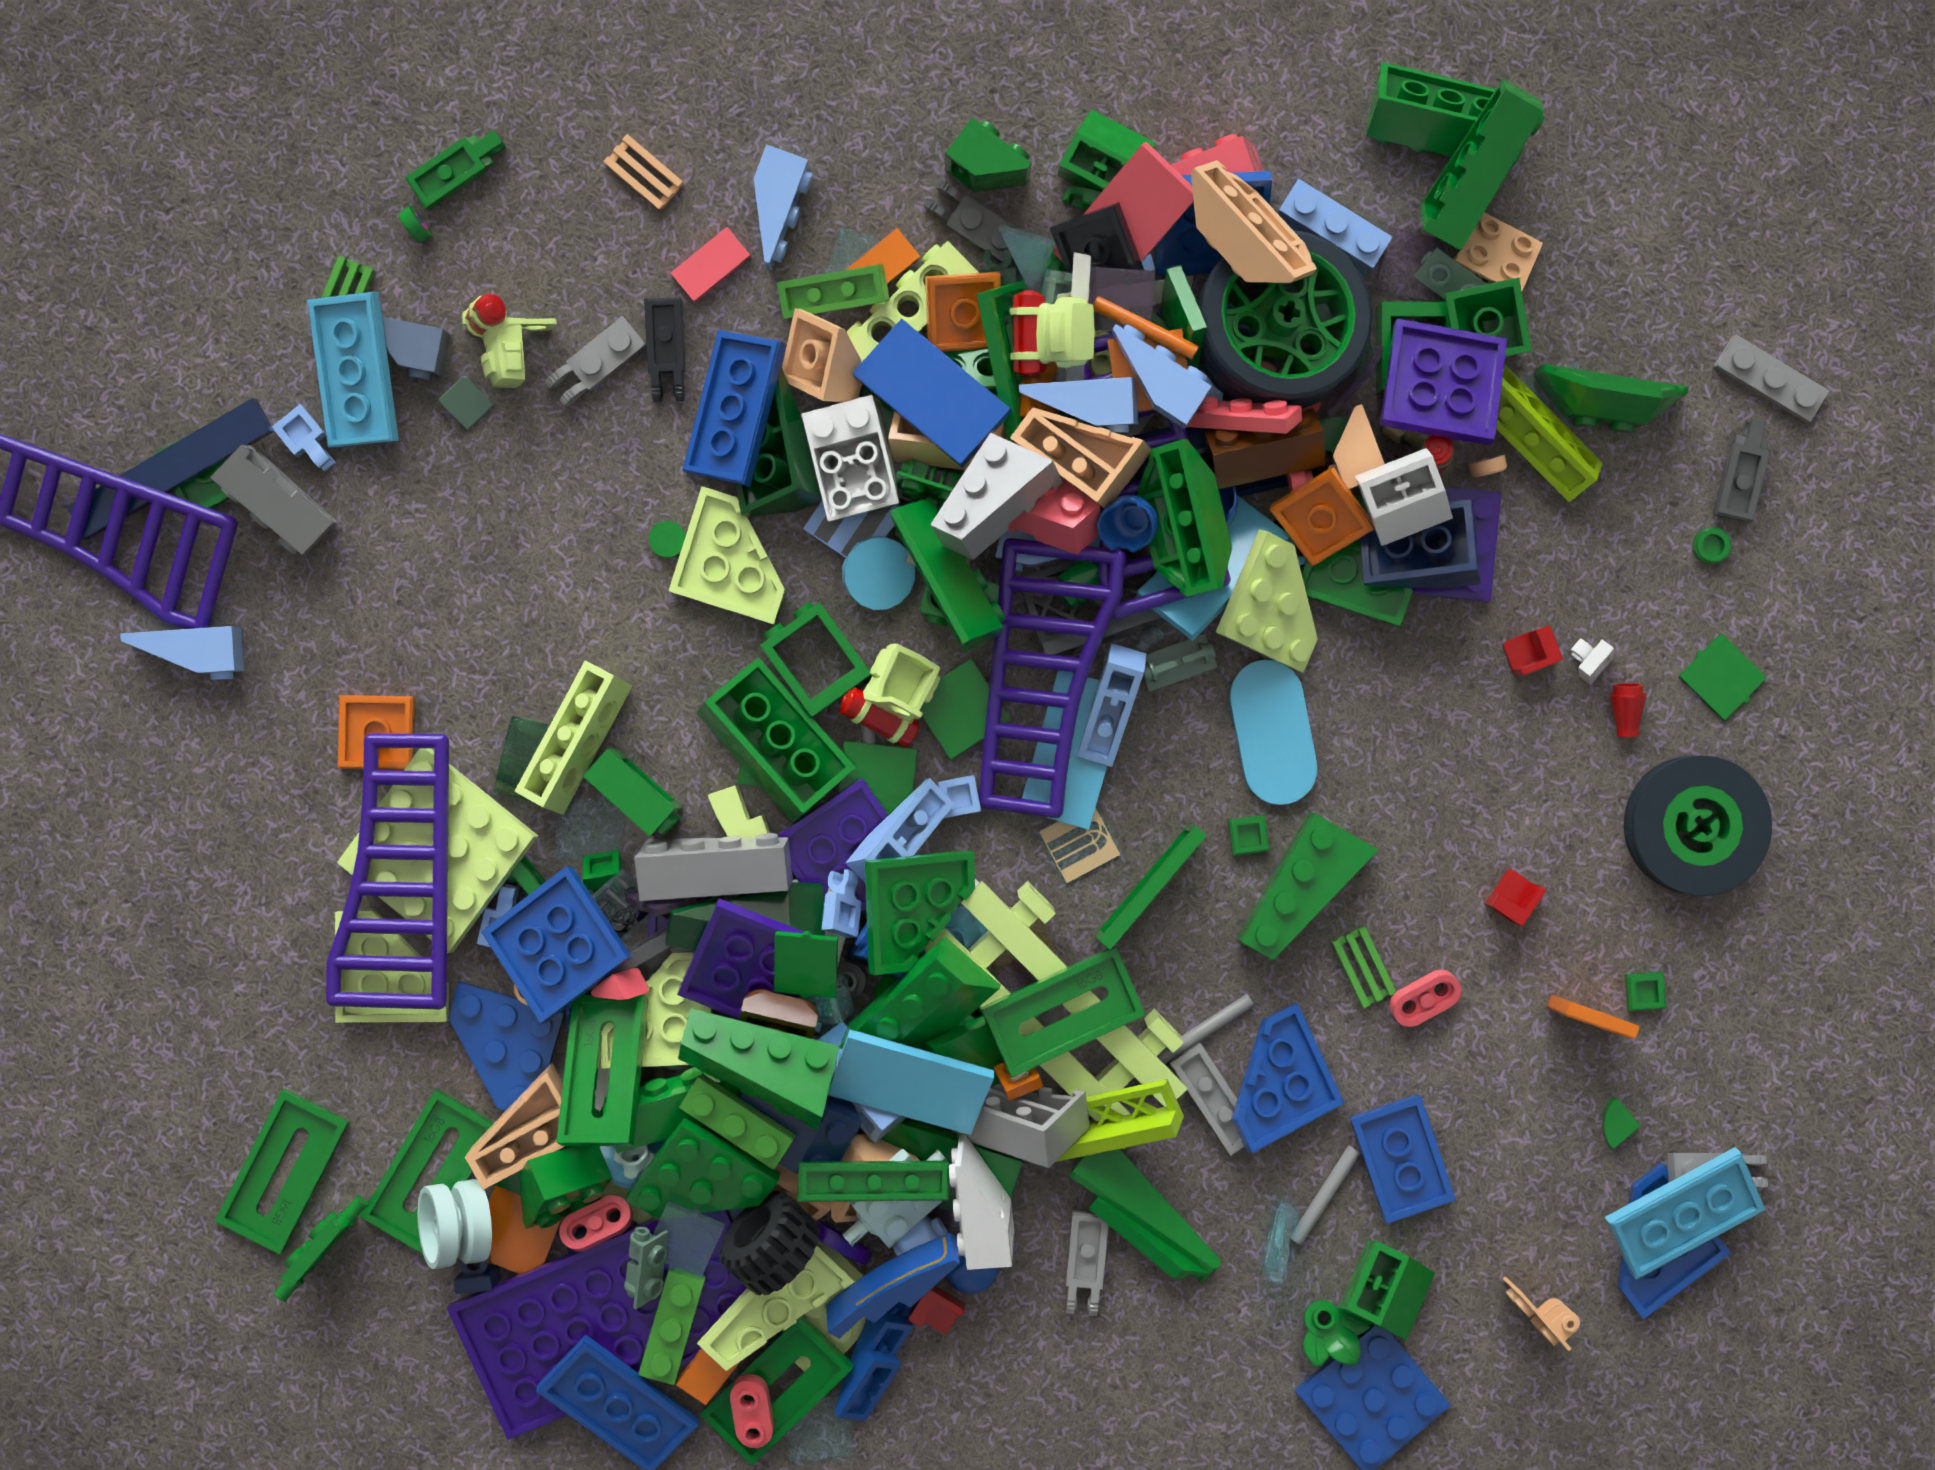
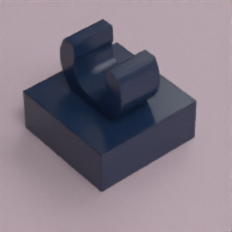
[454,1254,501,1294]

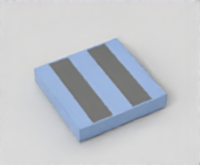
[803,500,901,558]

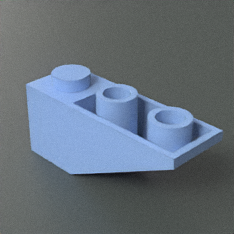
[754,144,813,270]
[1112,324,1212,429]

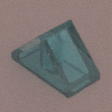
[998,223,1055,292]
[799,975,854,1024]

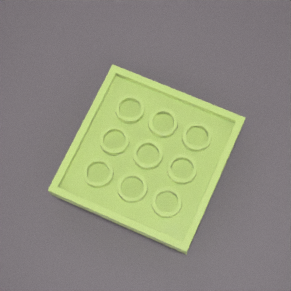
[337,749,538,954]

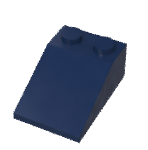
[1360,499,1481,589]
[738,1092,862,1175]

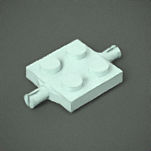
[842,1148,947,1248]

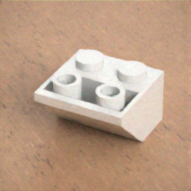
[1355,448,1453,546]

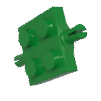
[274,1195,369,1302]

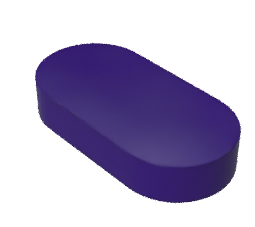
[817,1220,872,1266]

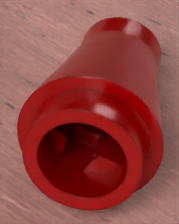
[1609,683,1647,737]

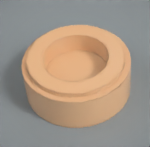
[1468,455,1507,478]

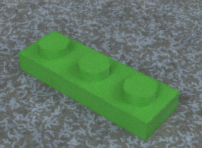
[777,264,890,319]
[679,1073,796,1170]
[638,1267,706,1385]

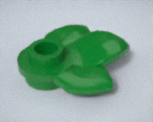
[1303,1300,1371,1367]

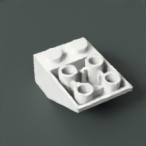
[802,395,900,522]
[949,1134,1015,1270]

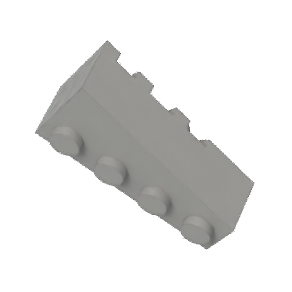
[634,833,793,901]

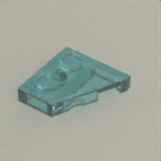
[1259,1196,1298,1285]

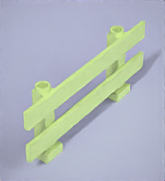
[924,881,1188,1149]

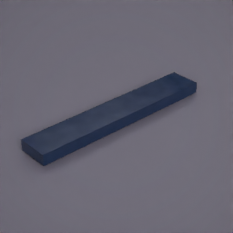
[66,398,275,539]

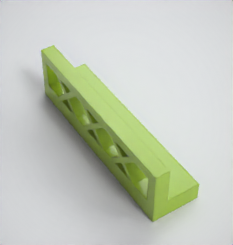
[1496,363,1603,502]
[1056,1079,1184,1162]

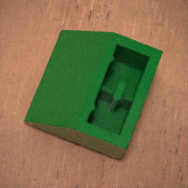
[1057,109,1156,192]
[945,117,1032,192]
[519,1146,613,1229]
[1338,1240,1435,1341]

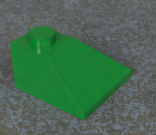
[1444,277,1532,357]

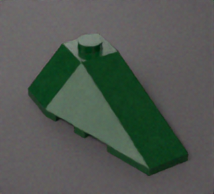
[735,366,822,517]
[665,882,825,951]

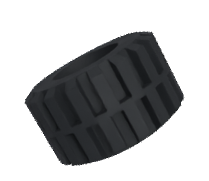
[719,1191,820,1296]

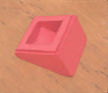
[591,968,649,1000]

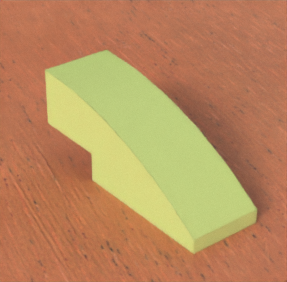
[708,785,771,838]

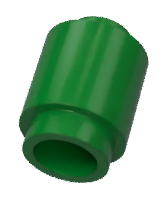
[1057,560,1100,609]

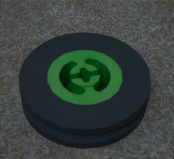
[1624,756,1772,896]

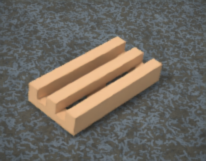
[603,134,684,212]

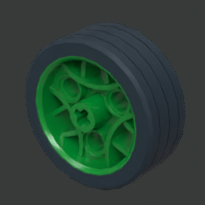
[1196,230,1373,410]

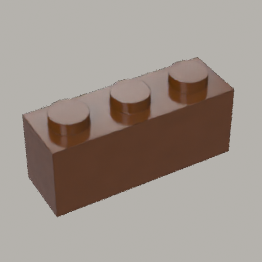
[1204,408,1325,489]

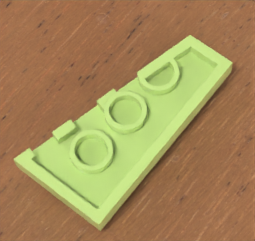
[697,1246,855,1371]

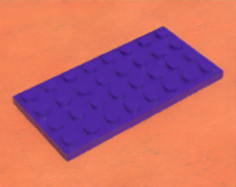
[447,1210,747,1440]

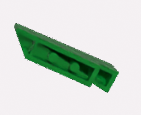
[1069,1149,1221,1283]

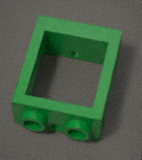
[1376,301,1450,395]
[760,602,872,718]
[583,748,682,836]

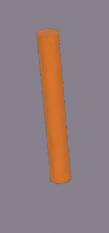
[1093,296,1199,360]

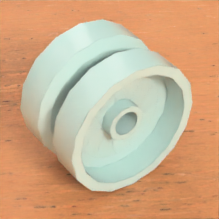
[417,1179,492,1269]

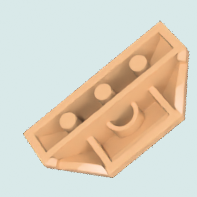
[1191,160,1317,283]

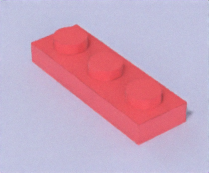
[1187,396,1302,434]

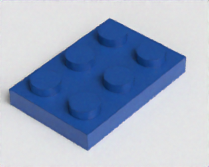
[1349,1094,1456,1224]

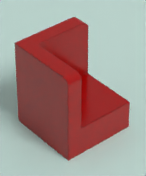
[1502,625,1564,677]
[1484,869,1546,926]
[908,1285,965,1334]

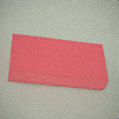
[671,227,751,303]

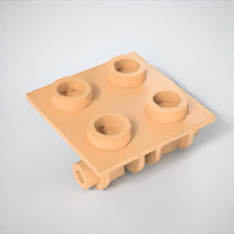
[1453,212,1543,291]
[1503,1277,1580,1351]

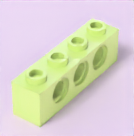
[847,241,979,361]
[515,660,633,815]

